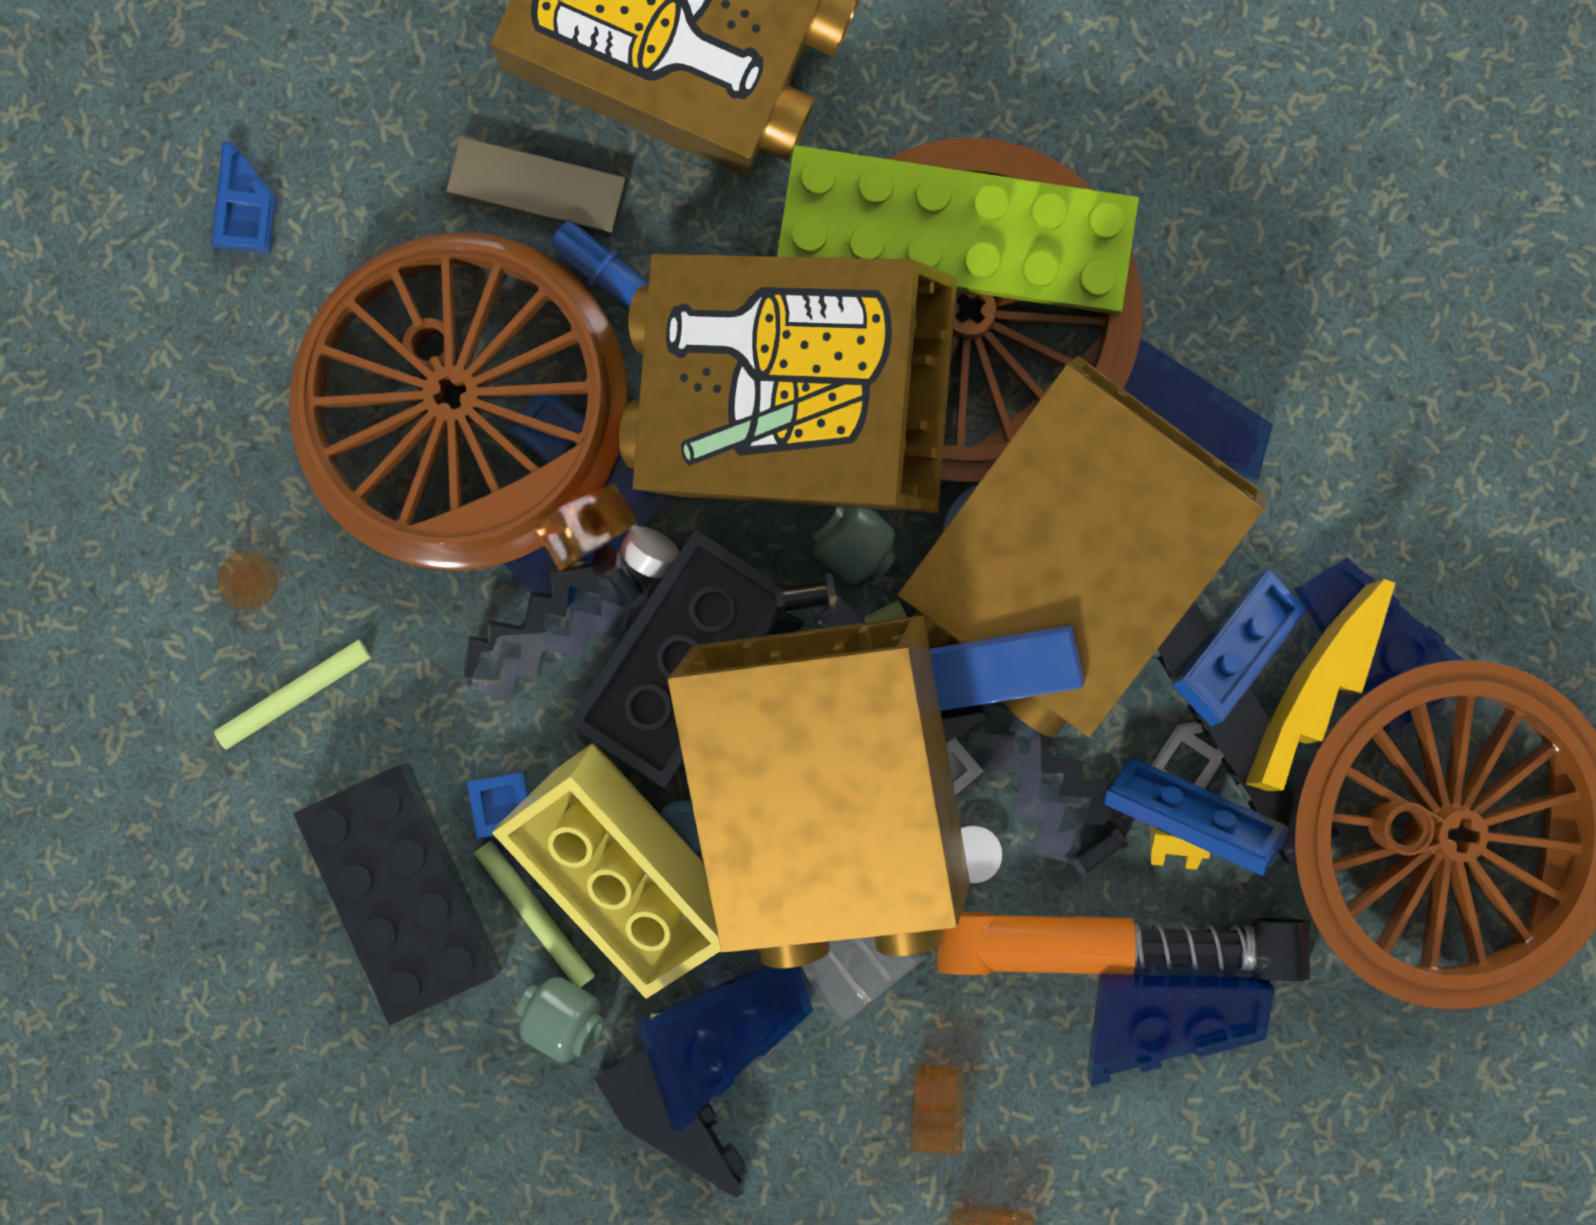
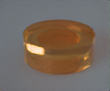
[218,553,278,610]

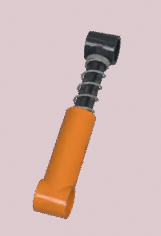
[937,912,1311,981]

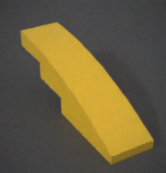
[1245,579,1396,791]

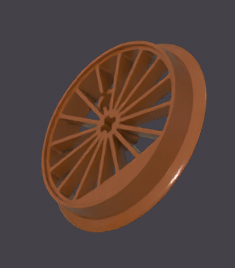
[888,138,1143,482]
[289,233,628,571]
[1295,660,1596,1009]

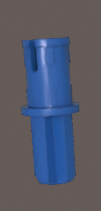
[550,221,649,310]

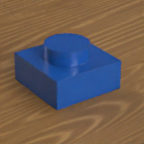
[467,771,530,839]

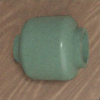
[809,507,896,584]
[516,977,605,1063]

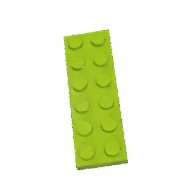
[777,145,1139,315]

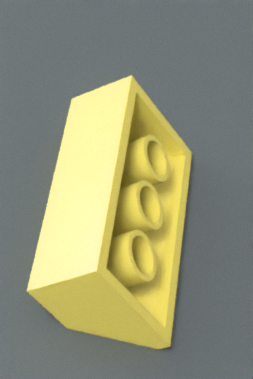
[492,742,721,999]

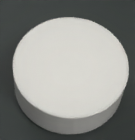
[620,526,680,578]
[961,825,1002,883]

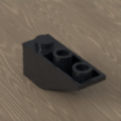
[594,1036,748,1198]

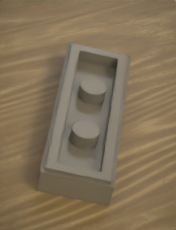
[446,136,627,235]

